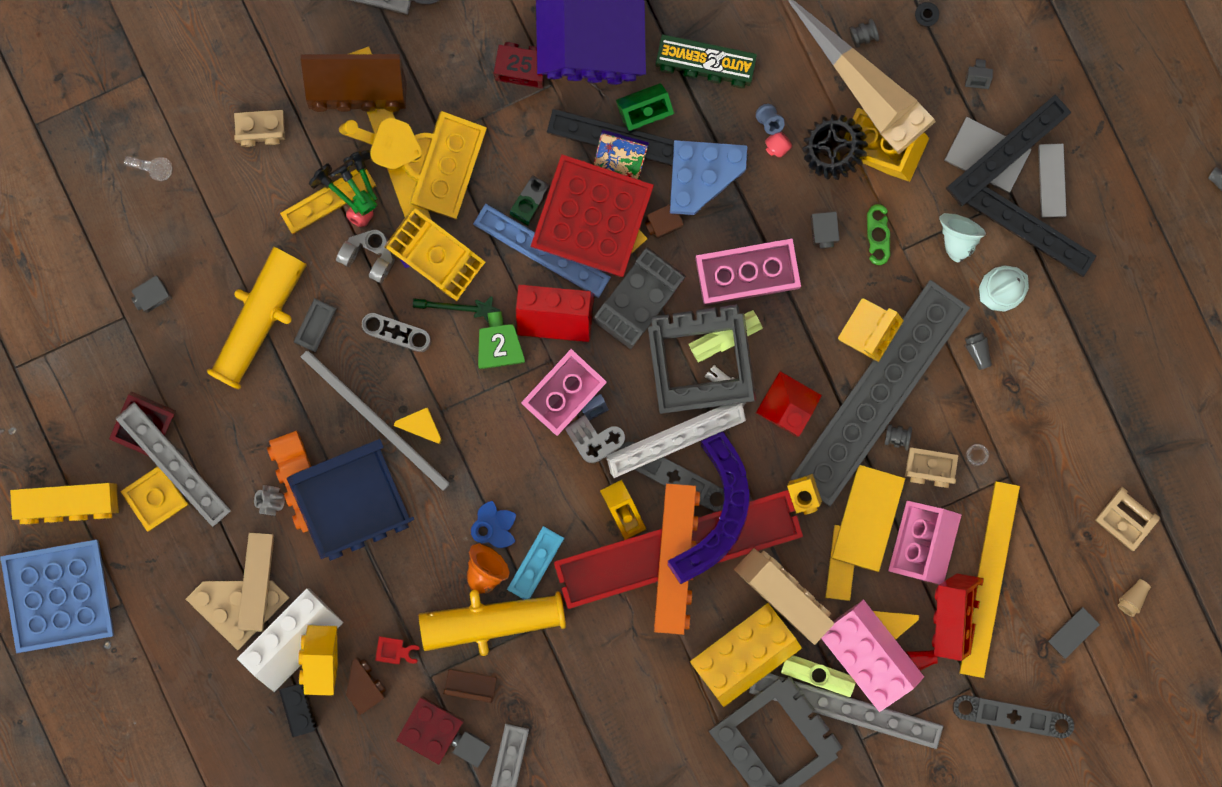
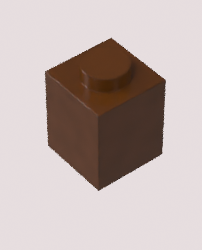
[645,205,684,239]

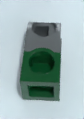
[509,176,550,226]

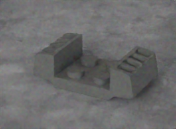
[592,247,686,349]

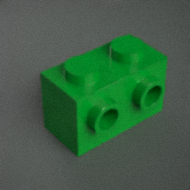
[616,83,674,131]

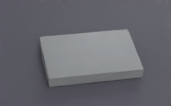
[944,117,1032,193]

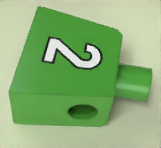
[478,311,525,369]

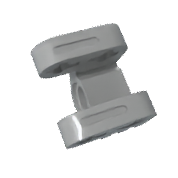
[336,230,395,284]
[565,415,625,463]

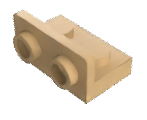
[234,110,285,147]

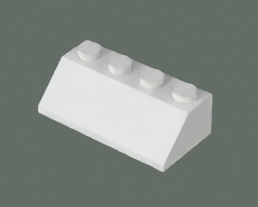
[237,588,344,692]

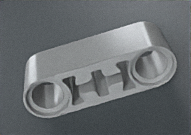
[362,313,431,352]

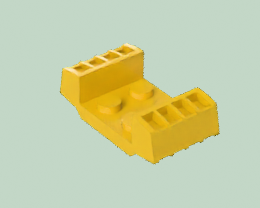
[384,208,485,301]

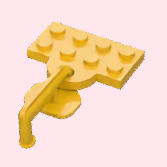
[339,111,487,220]

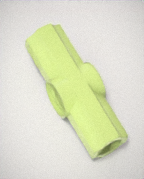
[688,310,763,363]
[781,655,856,697]

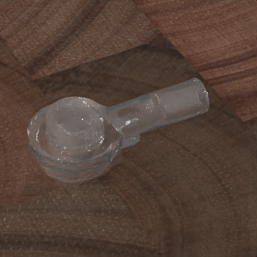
[124,156,173,181]

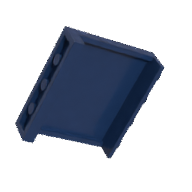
[287,439,414,561]

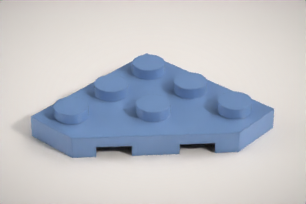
[670,140,747,215]

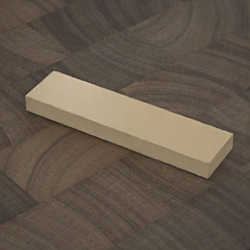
[238,533,274,632]

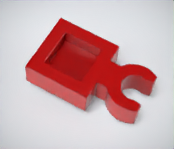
[375,636,420,664]

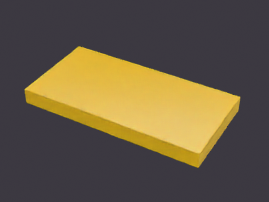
[831,465,905,572]

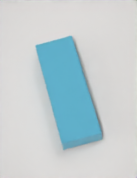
[507,526,564,599]

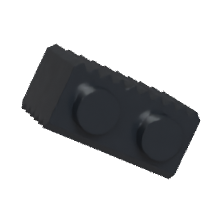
[279,684,318,737]

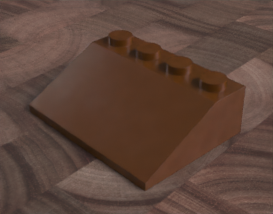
[301,54,407,112]

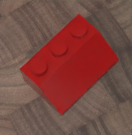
[516,285,595,342]

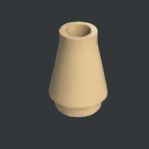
[1118,579,1151,617]

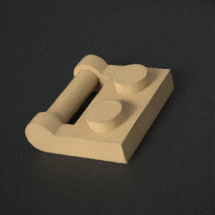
[1095,486,1160,551]

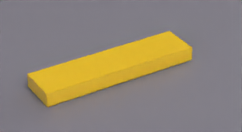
[280,169,377,235]

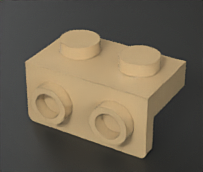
[905,447,958,488]

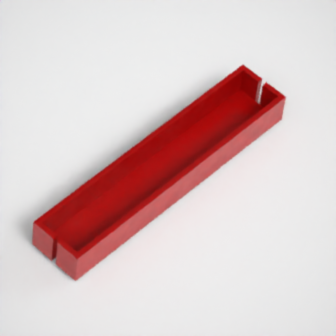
[554,490,803,609]

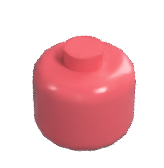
[765,131,792,158]
[346,201,374,227]

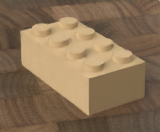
[734,548,835,645]

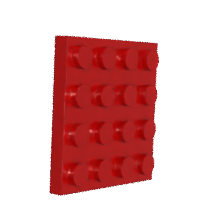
[530,154,654,278]

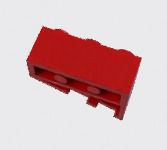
[932,573,984,661]

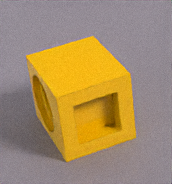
[787,474,822,515]

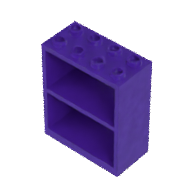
[536,0,646,85]

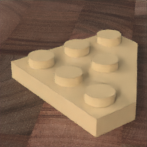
[186,581,290,650]

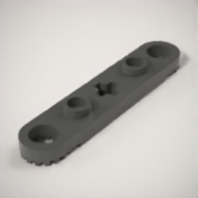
[619,442,724,512]
[953,695,1074,738]

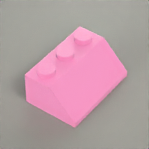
[521,349,607,436]
[888,501,962,585]

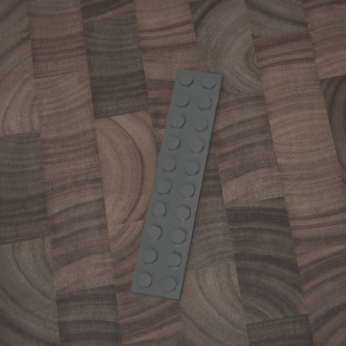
[790,280,970,507]

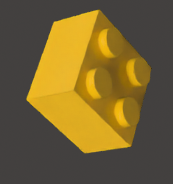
[299,625,338,695]

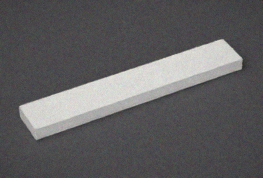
[606,403,746,478]

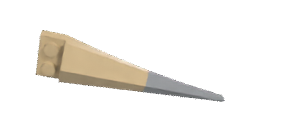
[788,0,936,154]

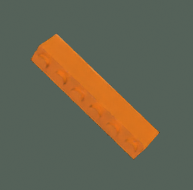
[654,484,700,635]

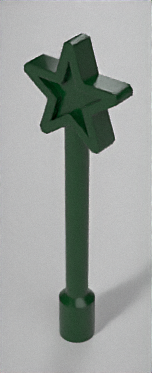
[413,296,500,324]

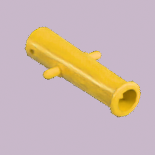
[207,247,307,390]
[419,590,566,656]

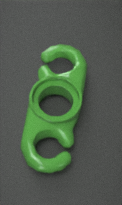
[867,204,890,265]

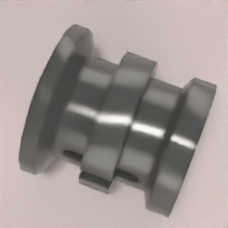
[849,18,879,48]
[884,424,912,451]

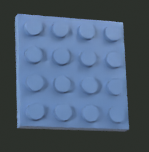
[0,540,115,653]

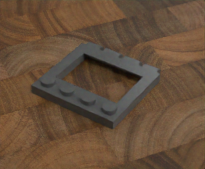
[648,304,757,414]
[709,677,843,787]

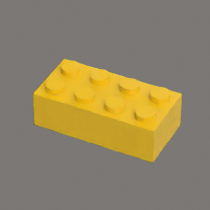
[10,483,119,525]
[690,603,802,707]

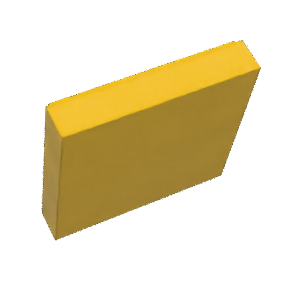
[120,466,189,532]

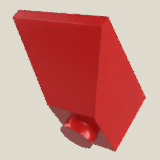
[756,371,822,437]

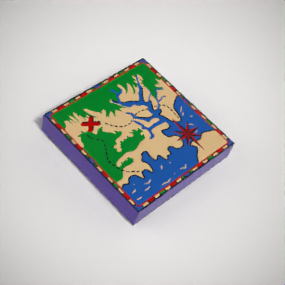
[593,129,649,180]

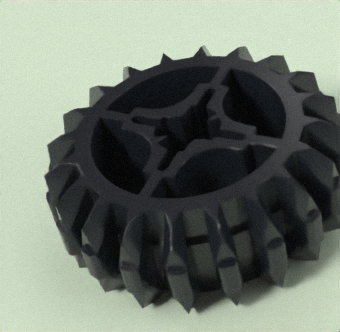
[802,114,868,180]

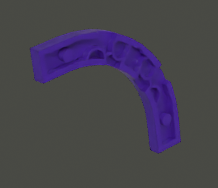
[668,431,749,584]

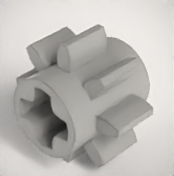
[254,485,285,516]

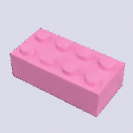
[695,239,801,306]
[821,599,924,712]

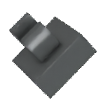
[965,59,993,89]

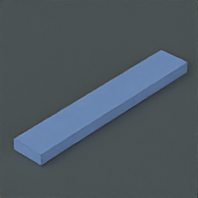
[473,204,611,298]

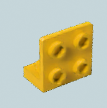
[838,298,904,362]

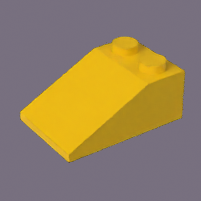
[844,108,929,182]

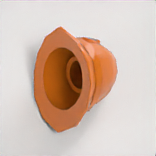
[467,543,510,595]

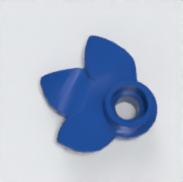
[471,501,516,548]

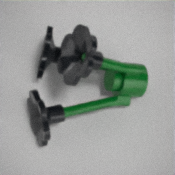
[309,150,378,216]

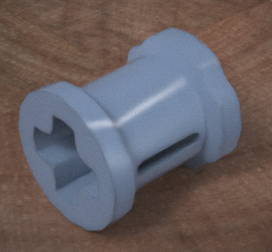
[756,104,785,135]

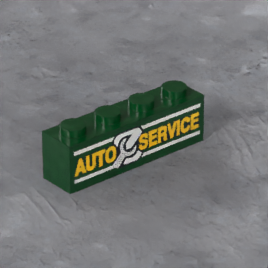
[655,34,757,88]

